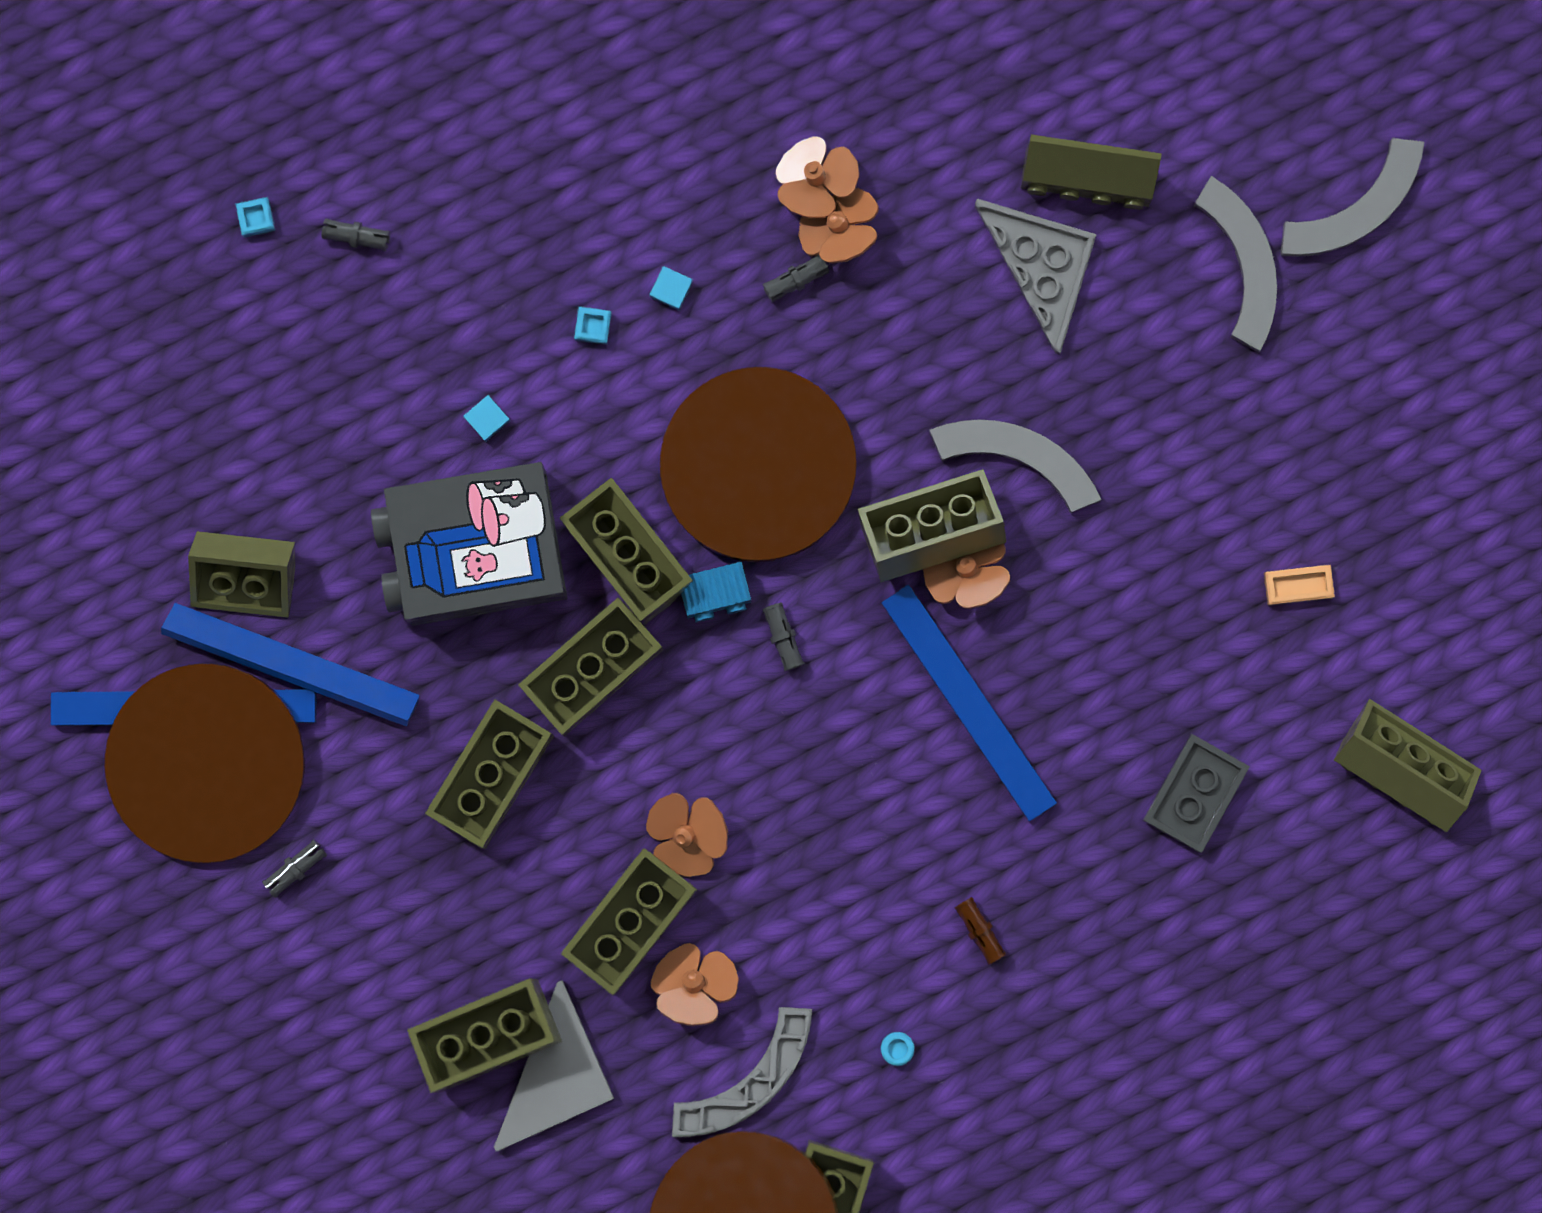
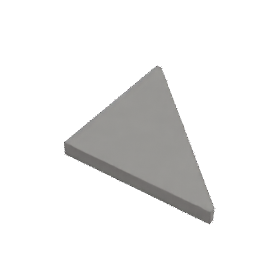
[975,199,1097,355]
[494,980,614,1152]

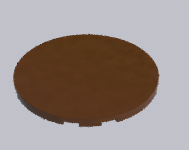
[660,367,857,562]
[105,664,305,863]
[650,1131,838,1213]

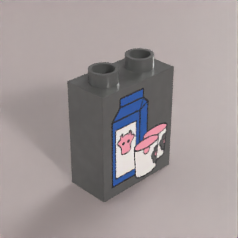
[371,462,568,626]

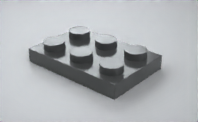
[1142,734,1250,853]

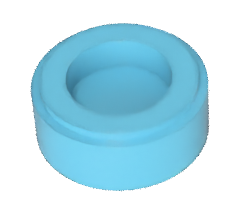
[881,1032,914,1066]

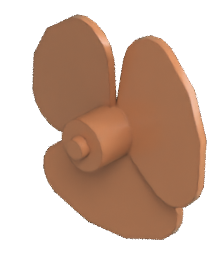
[776,137,860,219]
[799,188,879,263]
[923,543,1011,609]
[646,793,728,877]
[651,943,739,1026]

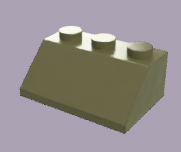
[188,531,296,618]

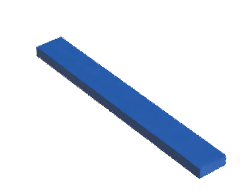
[881,584,1057,822]
[161,603,420,727]
[51,689,317,726]

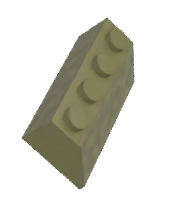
[1020,134,1162,210]
[559,477,693,625]
[1334,699,1482,832]

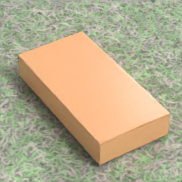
[1264,565,1335,606]

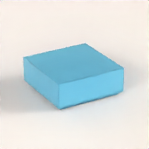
[236,197,275,237]
[650,266,693,310]
[574,307,612,345]
[464,395,510,442]

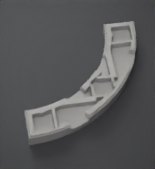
[1280,138,1424,257]
[1194,176,1277,353]
[929,420,1102,514]
[672,1007,812,1137]

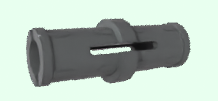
[322,218,390,251]
[762,255,830,303]
[762,602,804,671]
[262,839,327,898]

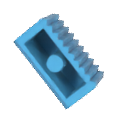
[681,562,751,622]

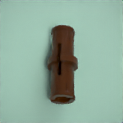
[954,897,1007,965]

